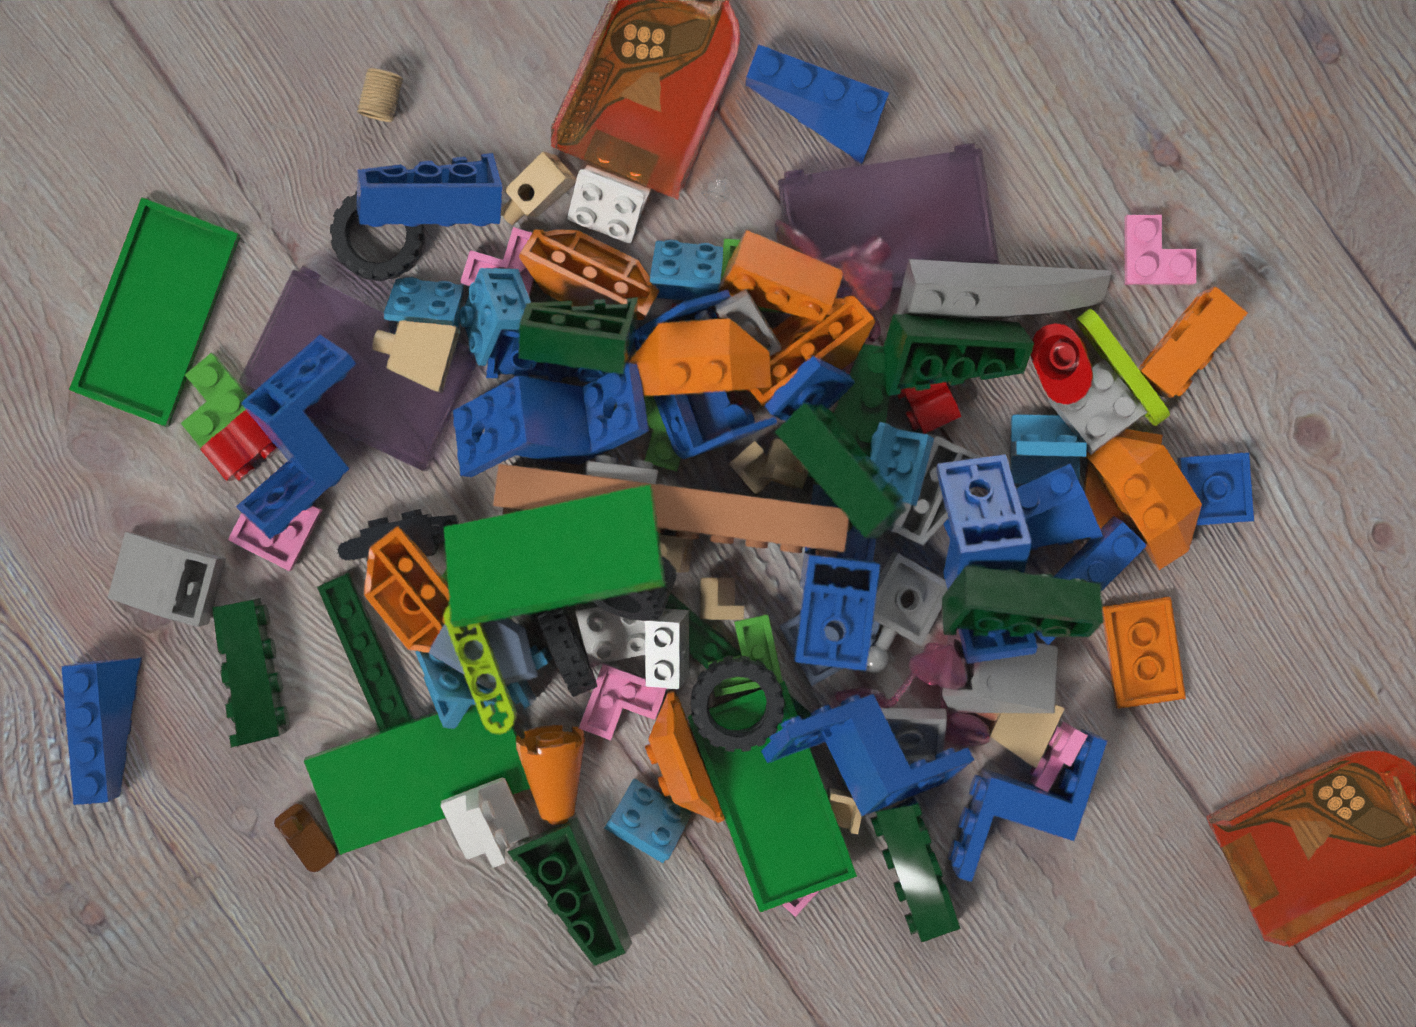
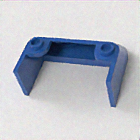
[634,290,777,459]

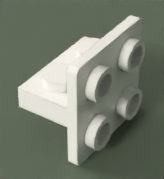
[567,165,651,243]
[441,778,529,868]

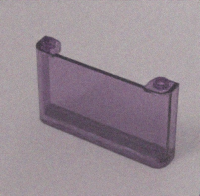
[777,143,1000,299]
[239,266,479,472]

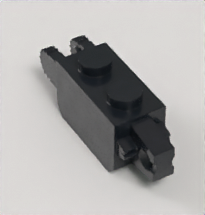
[337,509,459,564]

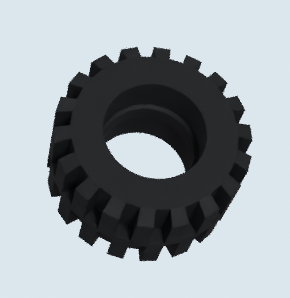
[592,555,677,621]

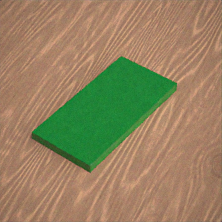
[69,197,241,427]
[444,484,665,628]
[687,680,857,913]
[304,691,530,855]

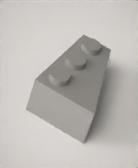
[887,434,982,545]

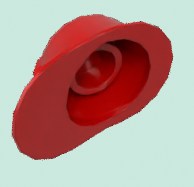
[1031,323,1093,405]

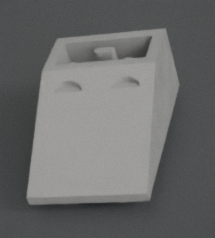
[108,532,226,627]
[942,632,1059,713]

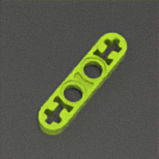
[1076,309,1170,426]
[444,605,517,734]

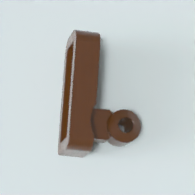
[274,801,338,872]

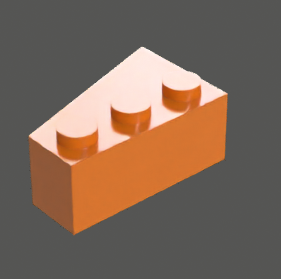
[717,230,844,321]
[1138,286,1248,399]

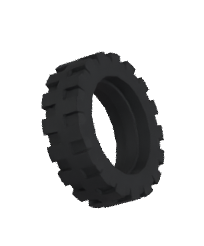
[330,191,425,281]
[537,606,598,697]
[691,656,784,752]

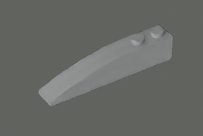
[896,259,1112,320]

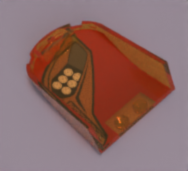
[551,0,740,200]
[1206,750,1416,947]

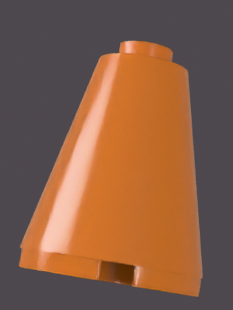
[516,725,585,825]

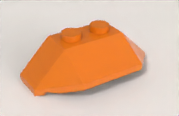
[519,229,659,320]
[749,296,875,407]
[629,318,772,396]
[1085,436,1202,570]
[364,526,449,653]
[645,689,725,823]

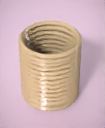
[357,68,404,122]

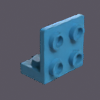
[459,268,531,366]

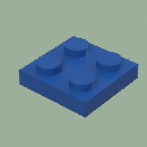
[765,356,855,421]
[1177,452,1254,526]

